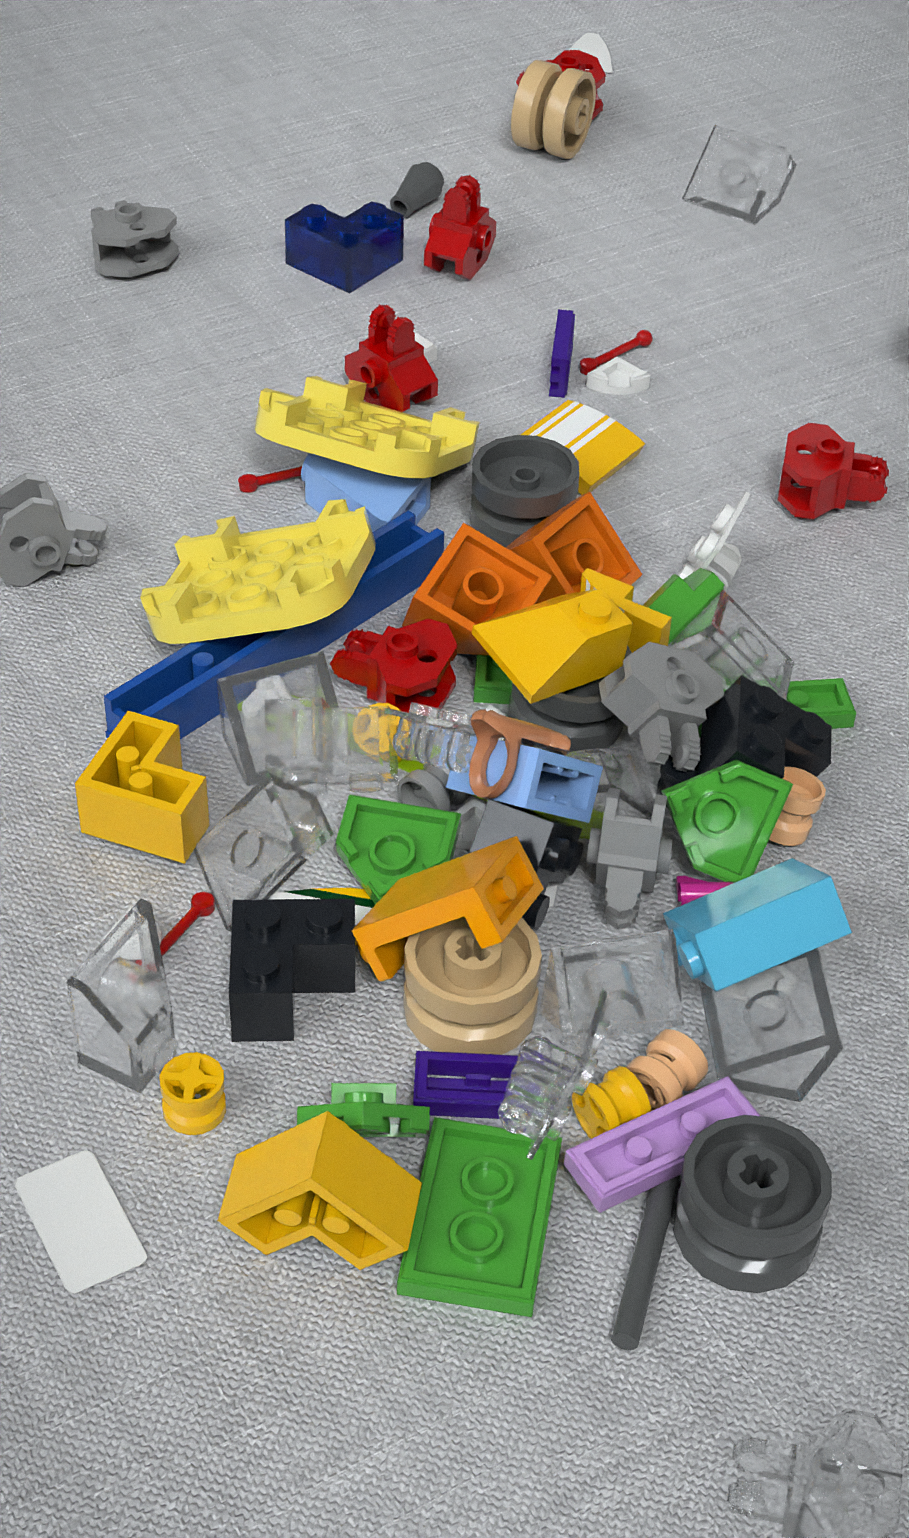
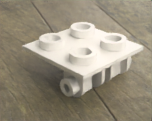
[678,491,750,618]

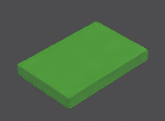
[397,1117,562,1317]

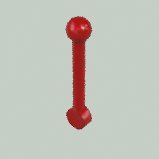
[579,329,653,375]
[238,466,302,493]
[132,892,215,979]

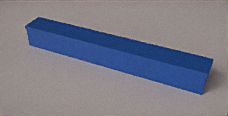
[104,510,444,739]

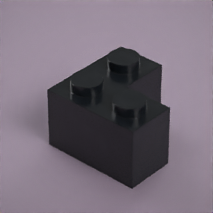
[698,675,832,778]
[470,799,584,930]
[229,899,355,1042]

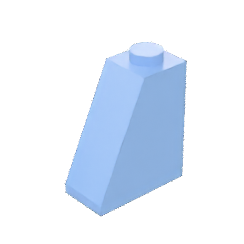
[301,454,431,532]
[446,732,603,823]

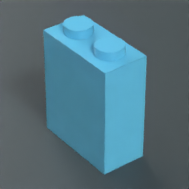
[662,858,852,992]

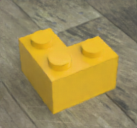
[75,711,210,864]
[217,1111,422,1270]

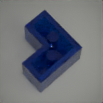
[285,201,404,294]

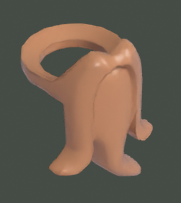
[469,709,571,800]

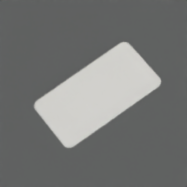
[15,1150,147,1293]

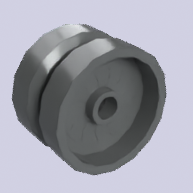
[471,435,579,547]
[508,645,632,757]
[674,1115,832,1293]

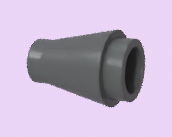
[390,162,444,218]

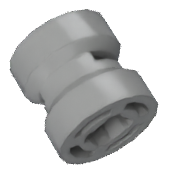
[397,749,472,811]

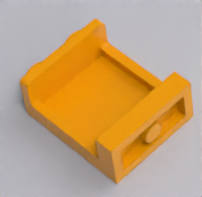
[352,836,544,982]

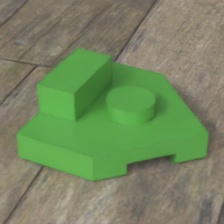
[643,568,725,645]
[661,759,793,883]
[336,794,461,905]
[297,1083,430,1138]

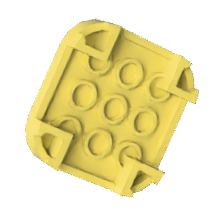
[254,376,480,478]
[140,499,376,644]

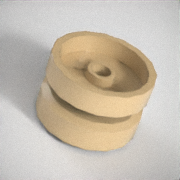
[511,60,596,159]
[403,917,542,1055]

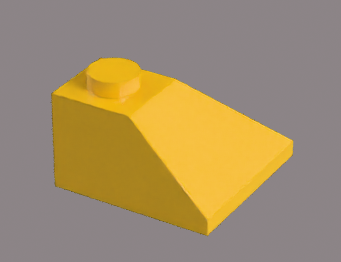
[472,588,633,704]

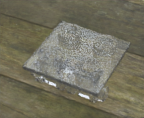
[385,702,542,773]
[498,989,610,1160]

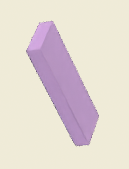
[564,1076,760,1213]

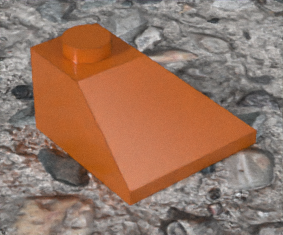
[506,491,643,604]
[402,522,552,656]

